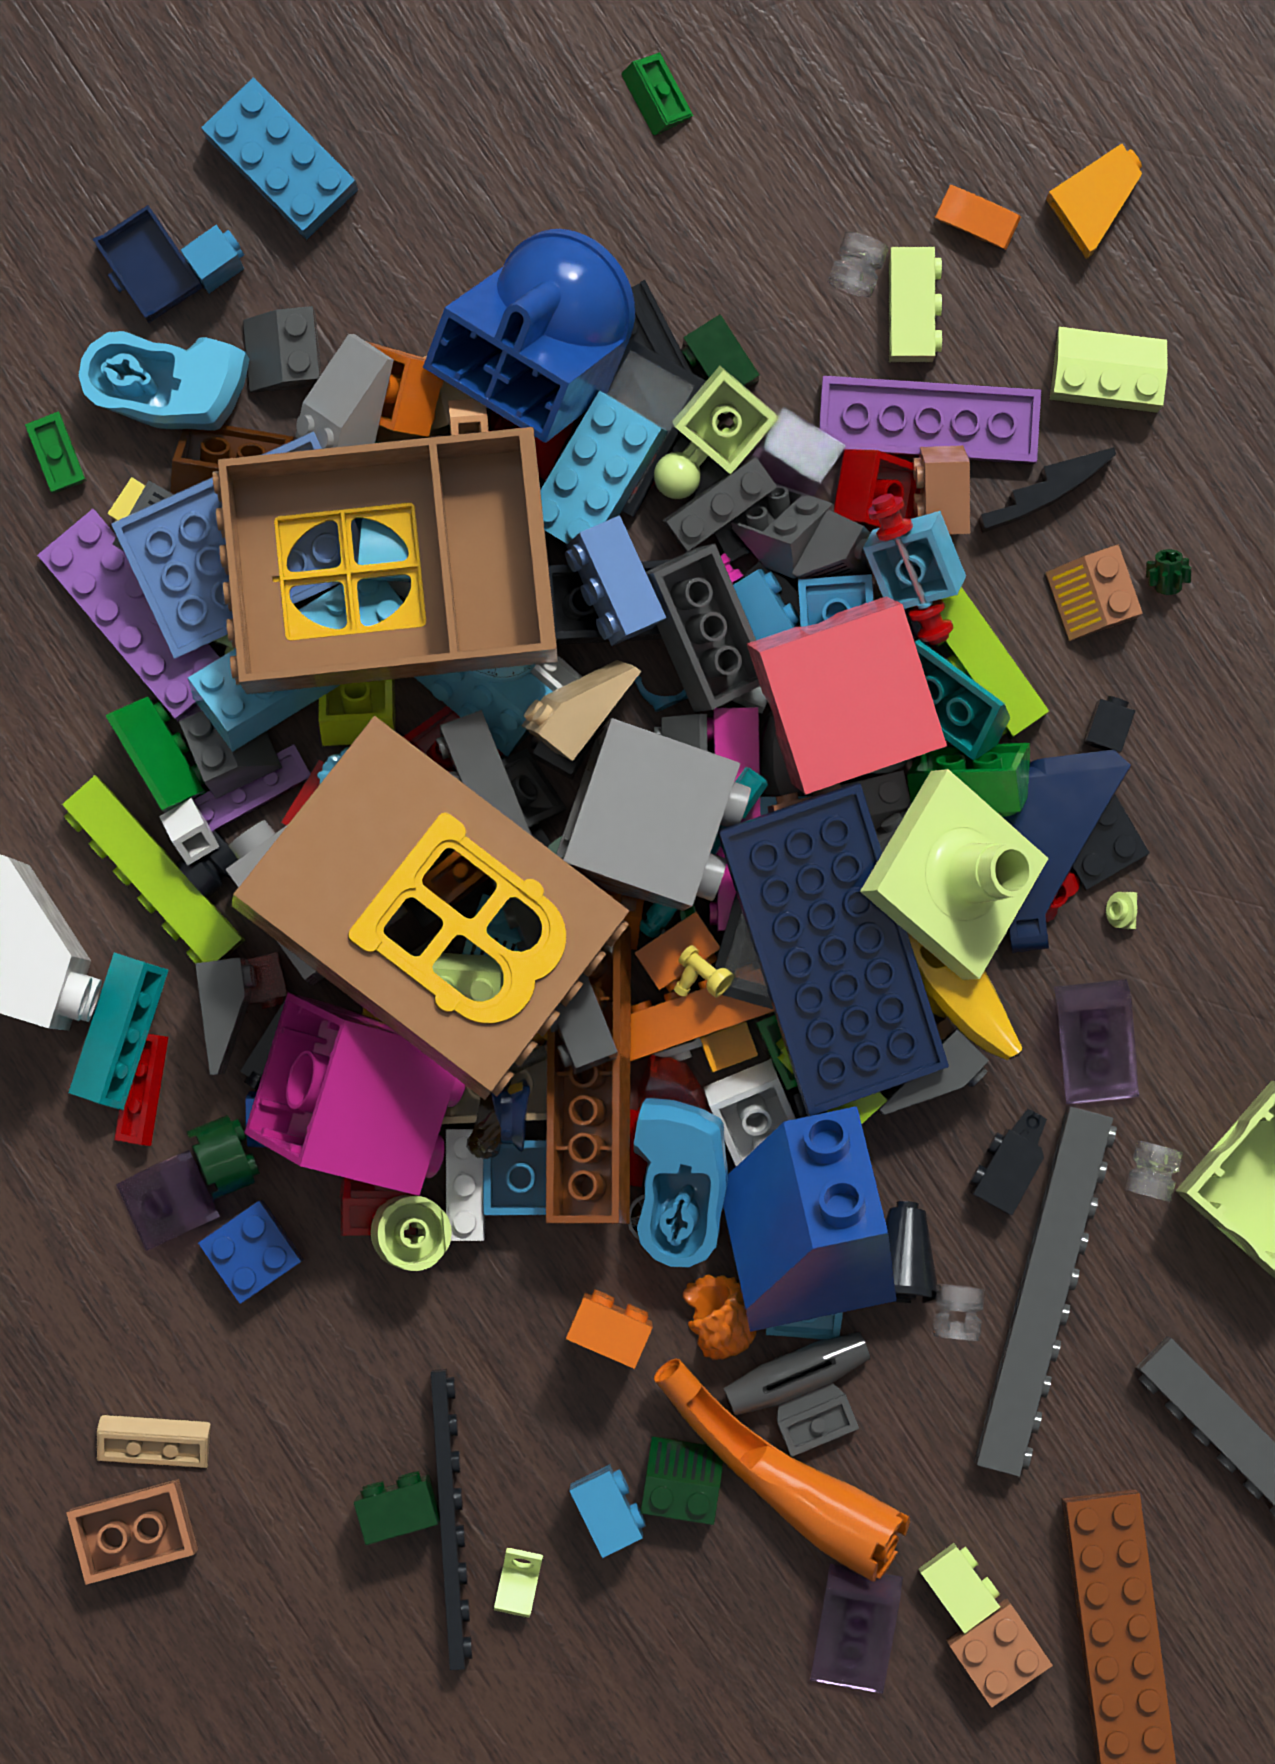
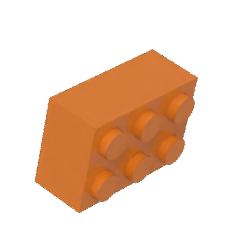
[566,1289,653,1369]

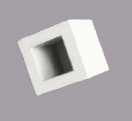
[159,798,220,865]

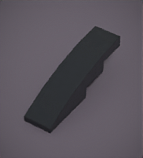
[978,447,1116,533]

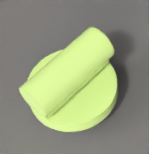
[1106,892,1137,929]

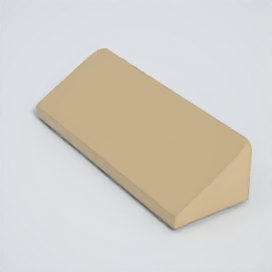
[97,1415,210,1468]

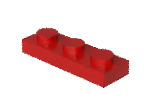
[114,1034,169,1146]

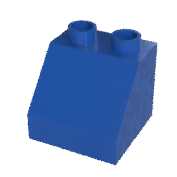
[723,1106,896,1332]

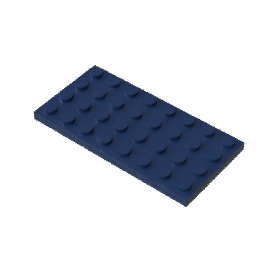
[717,783,949,1116]

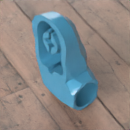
[634,1098,728,1267]

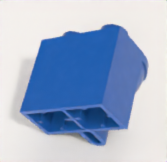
[423,229,635,443]

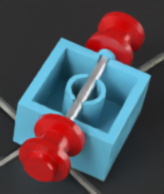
[863,494,966,645]

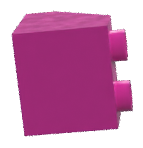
[244,992,466,1196]

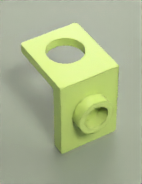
[494,1548,543,1618]

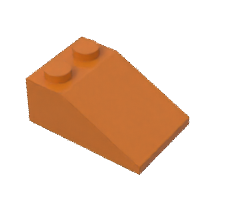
[366,341,444,437]

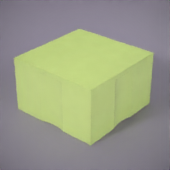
[1175,1081,1275,1279]

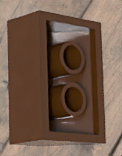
[170,425,294,494]

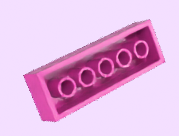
[707,707,761,933]

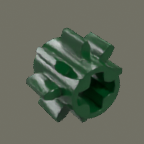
[1146,549,1192,595]

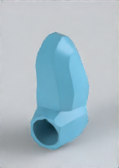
[79,331,250,431]

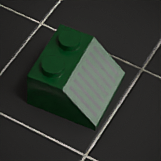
[640,1436,723,1525]

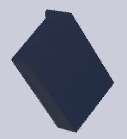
[93,205,203,323]

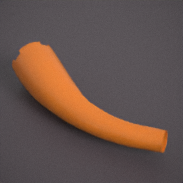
[654,1358,910,1582]

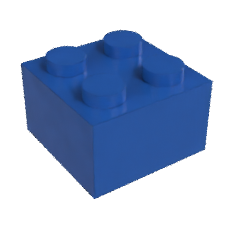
[198,1200,304,1304]

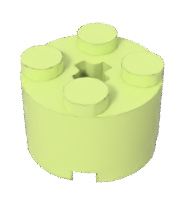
[371,1195,452,1271]

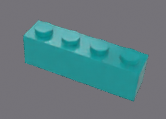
[68,952,169,1110]

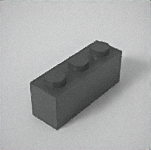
[662,456,777,552]

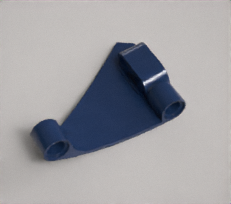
[1001,750,1131,953]

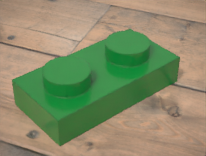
[25,411,87,494]

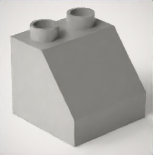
[556,718,751,911]

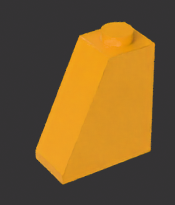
[1046,144,1142,259]

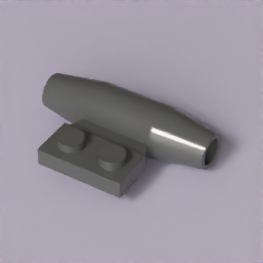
[723,1332,871,1457]

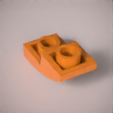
[935,184,1021,250]

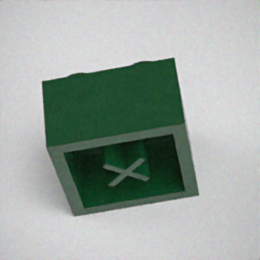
[354,1471,440,1545]

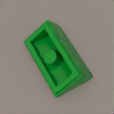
[622,52,694,135]

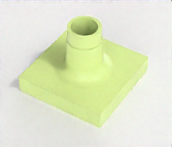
[860,769,1049,980]

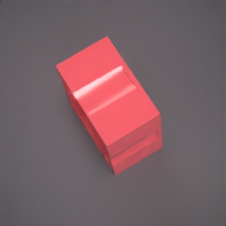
[747,596,947,795]

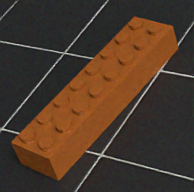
[546,926,631,1224]
[1062,1489,1176,1764]

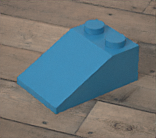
[798,574,874,627]

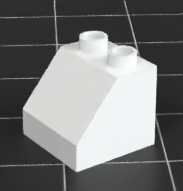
[0,855,102,1031]

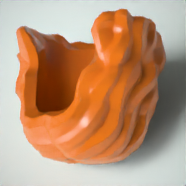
[683,1275,757,1360]

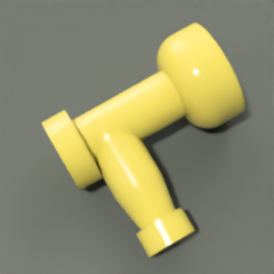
[674,945,734,998]

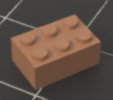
[66,1479,198,1585]

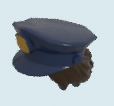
[466,1078,530,1159]

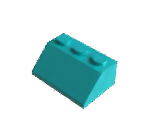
[915,639,1010,760]

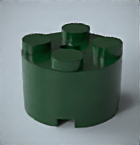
[186,1115,260,1200]

